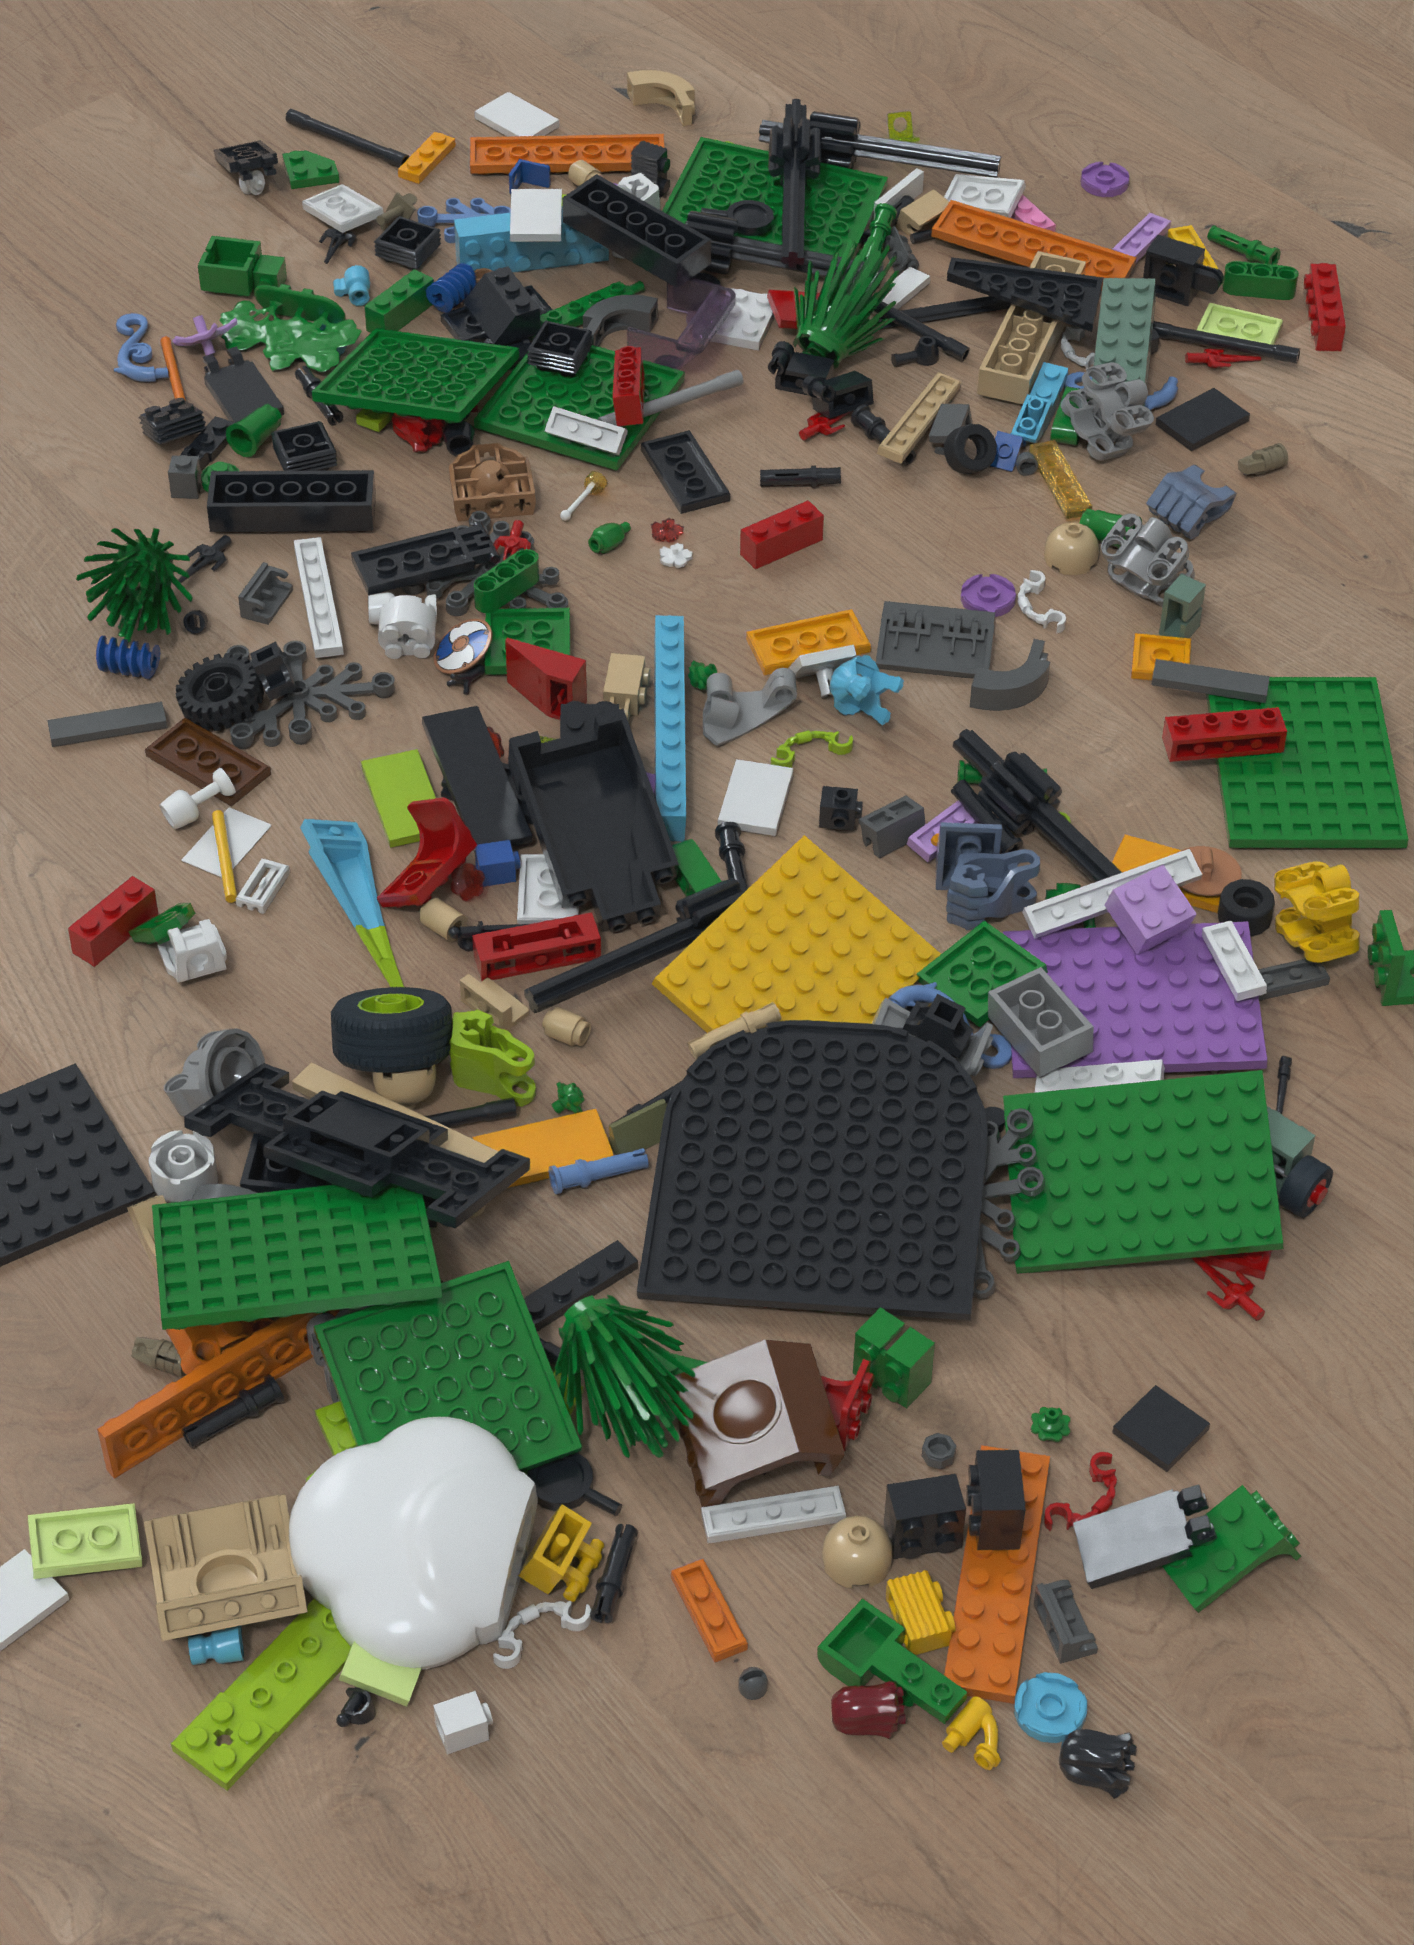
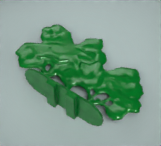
[219,284,362,372]

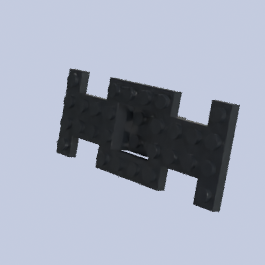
[184,1063,530,1229]

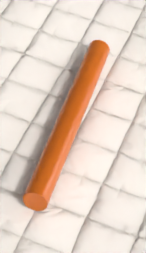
[160,336,186,401]

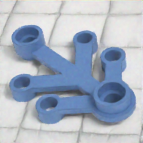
[417,198,511,243]

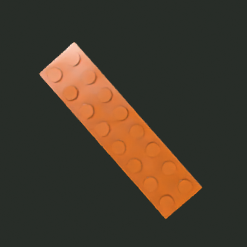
[470,134,664,175]
[931,200,1137,278]
[97,1309,340,1479]
[944,1445,1050,1704]

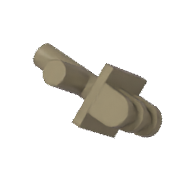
[376,192,417,231]

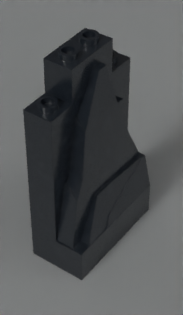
[508,709,679,932]

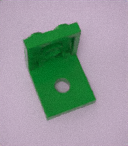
[1367,910,1414,1006]

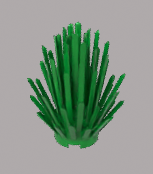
[793,236,899,369]
[76,528,193,643]
[555,1294,695,1458]

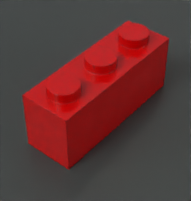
[740,500,824,570]
[68,876,158,967]

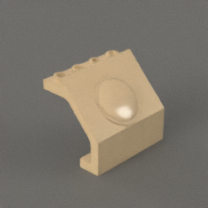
[144,1493,307,1641]

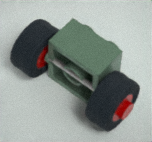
[1267,1106,1333,1218]

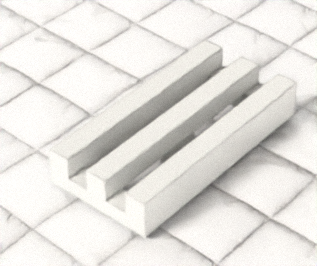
[236,858,290,914]

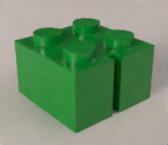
[198,236,262,296]
[853,1307,935,1409]

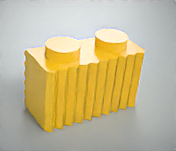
[886,1570,956,1655]

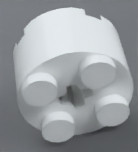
[378,595,436,659]
[149,1130,218,1203]

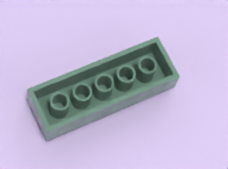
[1092,278,1156,406]

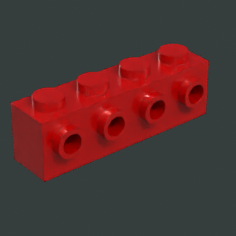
[1304,263,1346,351]
[1162,707,1287,762]

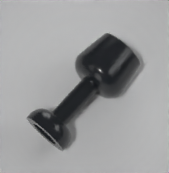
[443,411,475,456]

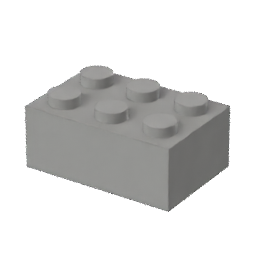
[988,967,1094,1077]

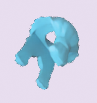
[829,655,904,725]

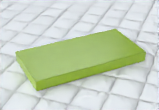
[361,749,436,848]

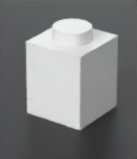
[433,1691,493,1754]

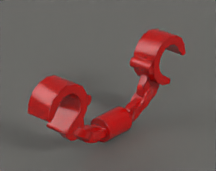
[1044,1452,1117,1531]

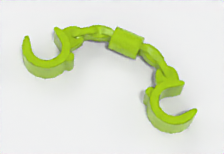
[771,730,853,768]

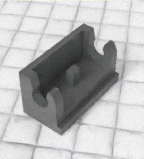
[929,404,973,455]
[238,562,293,625]
[859,795,925,858]
[1034,1580,1098,1664]

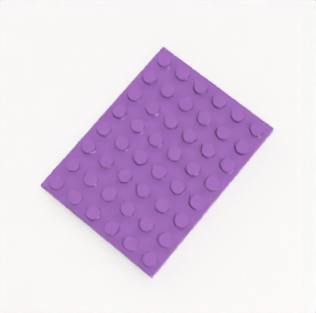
[1003,921,1267,1078]

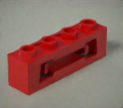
[613,346,645,426]
[472,912,601,981]

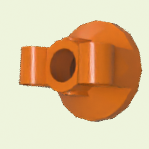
[166,1318,274,1375]

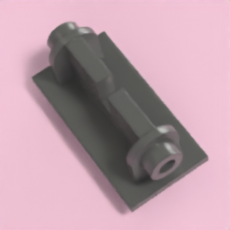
[883,226,919,276]

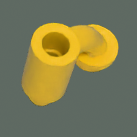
[942,1696,1001,1770]

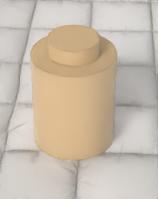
[420,898,467,942]

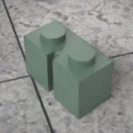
[1159,574,1206,638]

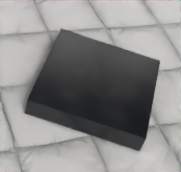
[1112,1385,1210,1472]

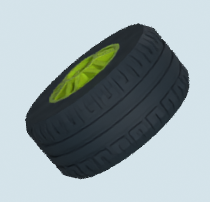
[331,987,452,1073]

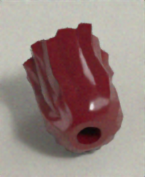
[831,1681,906,1739]

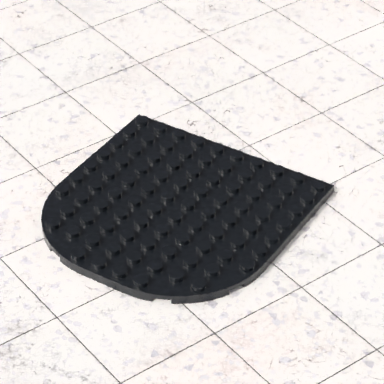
[637,1020,988,1321]

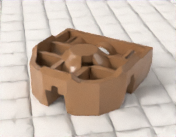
[449,443,536,522]

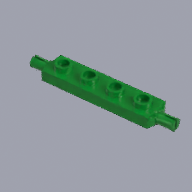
[528,281,645,340]

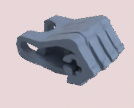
[1146,465,1237,539]
[946,849,1040,930]

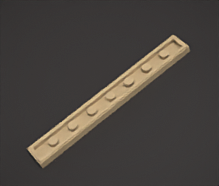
[292,1062,499,1163]

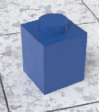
[474,840,520,887]

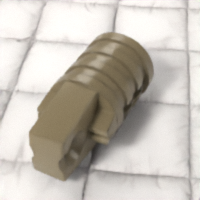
[1238,443,1288,475]
[131,1337,186,1378]

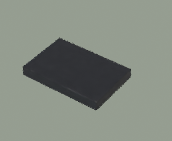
[1156,388,1250,451]

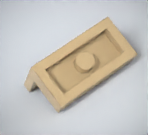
[460,974,529,1030]

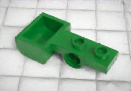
[817,1598,967,1724]

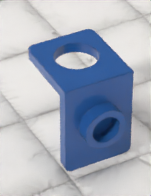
[509,159,551,194]
[990,431,1027,472]

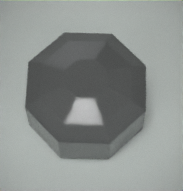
[921,1433,956,1469]

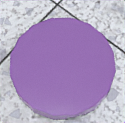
[1080,162,1129,197]
[960,574,1016,617]

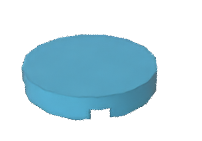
[1014,1672,1087,1743]

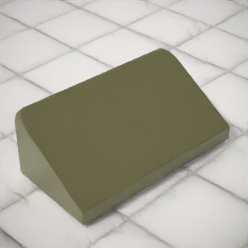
[609,1099,667,1155]

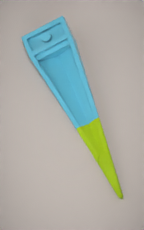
[300,819,404,987]

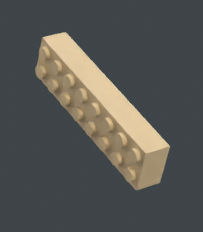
[977,251,1086,404]

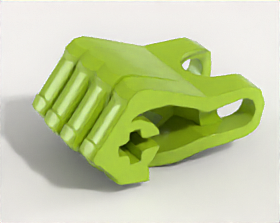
[449,1009,536,1107]

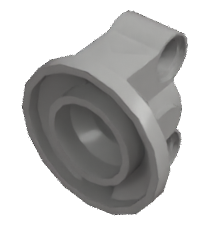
[164,1028,265,1116]

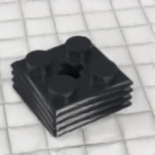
[374,216,441,270]
[527,321,593,375]
[138,398,207,445]
[271,421,337,471]

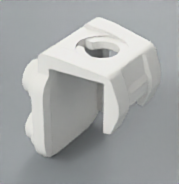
[158,919,227,983]

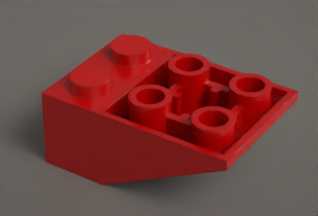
[505,638,587,720]

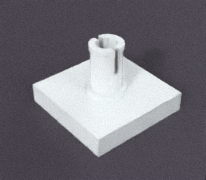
[788,645,856,698]

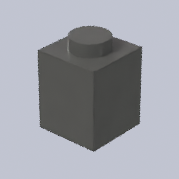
[168,455,202,499]

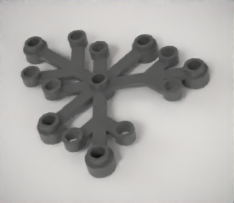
[402,511,568,616]
[226,641,395,749]
[974,1108,1045,1299]

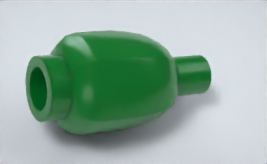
[588,522,631,554]

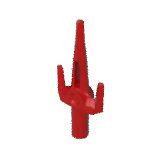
[1185,349,1261,368]
[799,411,852,440]
[494,520,531,561]
[1192,1257,1265,1321]

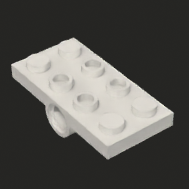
[1034,1059,1165,1093]

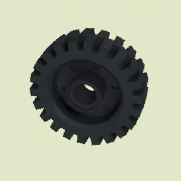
[175,653,264,731]

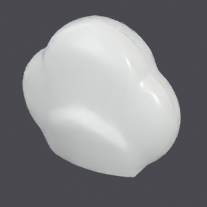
[289,1417,538,1670]

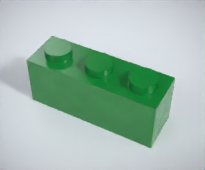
[364,269,434,333]

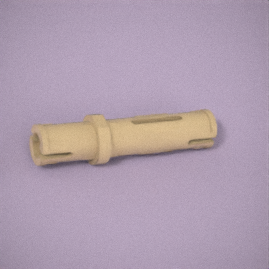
[687,1002,782,1060]

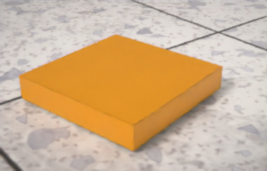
[1131,633,1191,680]

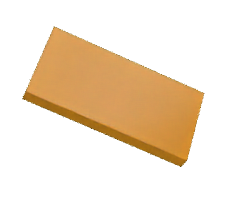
[746,609,871,675]
[1112,834,1220,913]
[472,1109,614,1188]

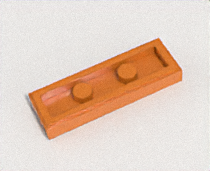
[671,1559,748,1663]

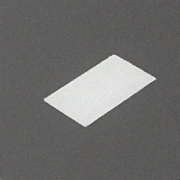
[182,807,271,877]

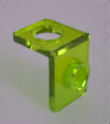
[887,111,920,142]

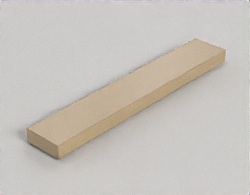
[877,372,961,463]

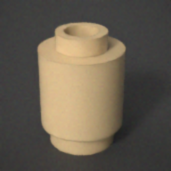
[568,160,604,187]
[542,1007,591,1046]

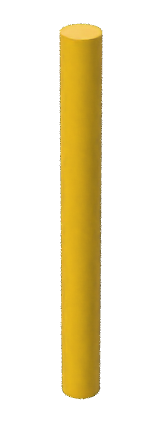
[212,810,237,903]

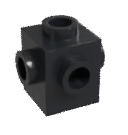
[819,786,863,831]

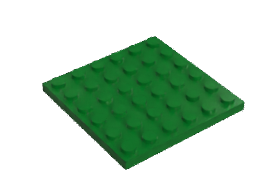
[312,328,519,423]
[474,345,685,471]
[314,1261,582,1472]

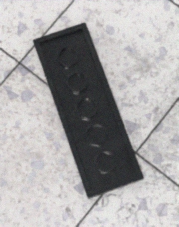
[422,706,532,853]

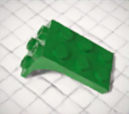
[1162,1485,1302,1613]

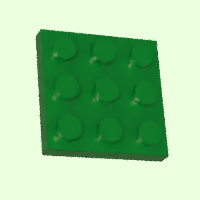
[485,608,570,675]
[916,921,1048,1027]

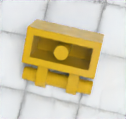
[518,1504,605,1602]

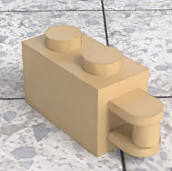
[603,653,650,721]

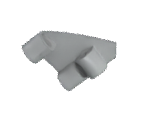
[702,668,797,746]

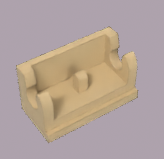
[896,189,949,236]

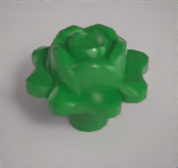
[688,660,717,690]
[551,1082,585,1114]
[1030,1407,1070,1442]

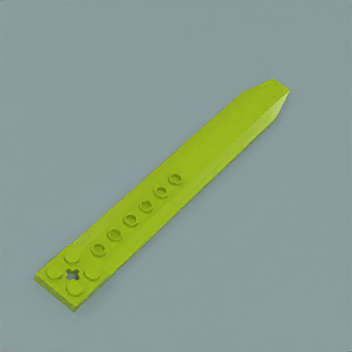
[171,1371,584,1791]

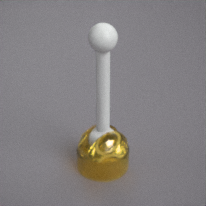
[560,471,608,521]

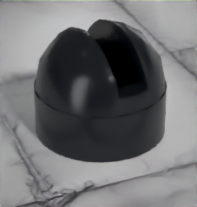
[183,610,208,634]

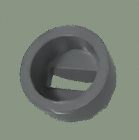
[1016,452,1038,476]
[738,1667,768,1700]

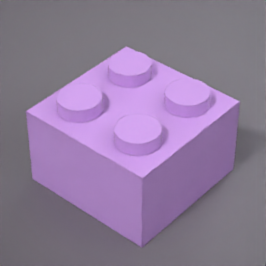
[1104,865,1196,955]

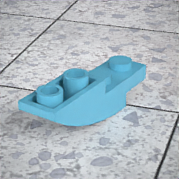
[1011,362,1068,443]

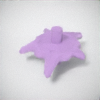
[172,315,237,356]

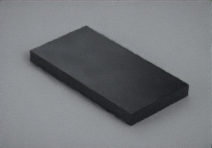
[441,285,553,343]
[641,430,731,514]

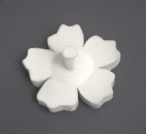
[660,543,692,568]

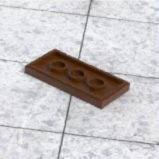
[145,718,271,807]

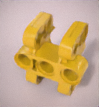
[1274,861,1360,963]

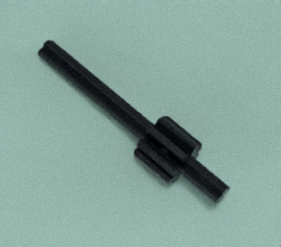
[768,99,822,270]
[759,111,1001,178]
[685,211,884,288]
[953,729,1122,883]
[524,878,746,1014]

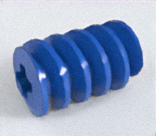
[426,263,477,313]
[96,635,161,679]

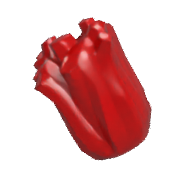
[392,413,445,452]

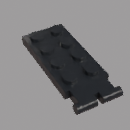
[351,521,500,595]

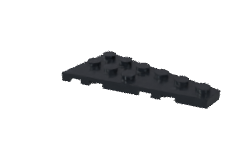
[947,257,1103,332]

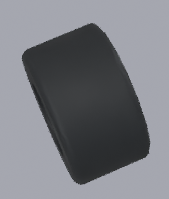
[944,423,997,474]
[1218,879,1275,937]

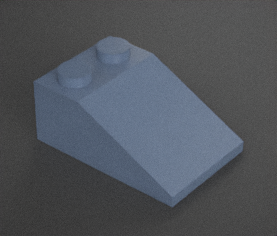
[936,822,1002,890]

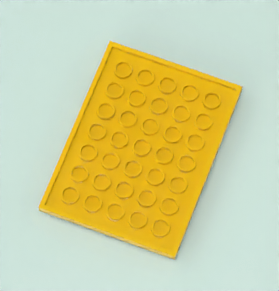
[652,835,941,1033]

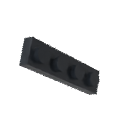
[524,1240,638,1331]

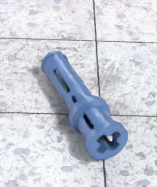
[549,1148,649,1194]

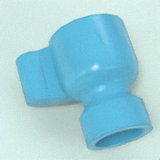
[333,265,370,306]
[188,1625,244,1665]

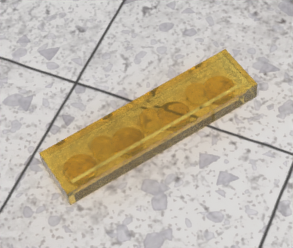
[1029,440,1093,519]

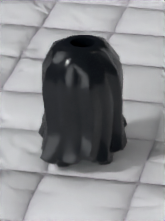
[1059,1729,1137,1799]

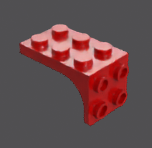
[377,797,477,908]
[821,1359,874,1452]

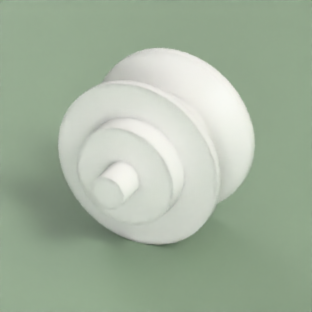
[239,170,265,195]

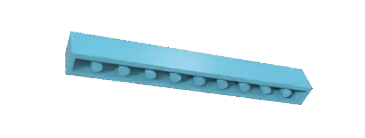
[654,615,686,842]

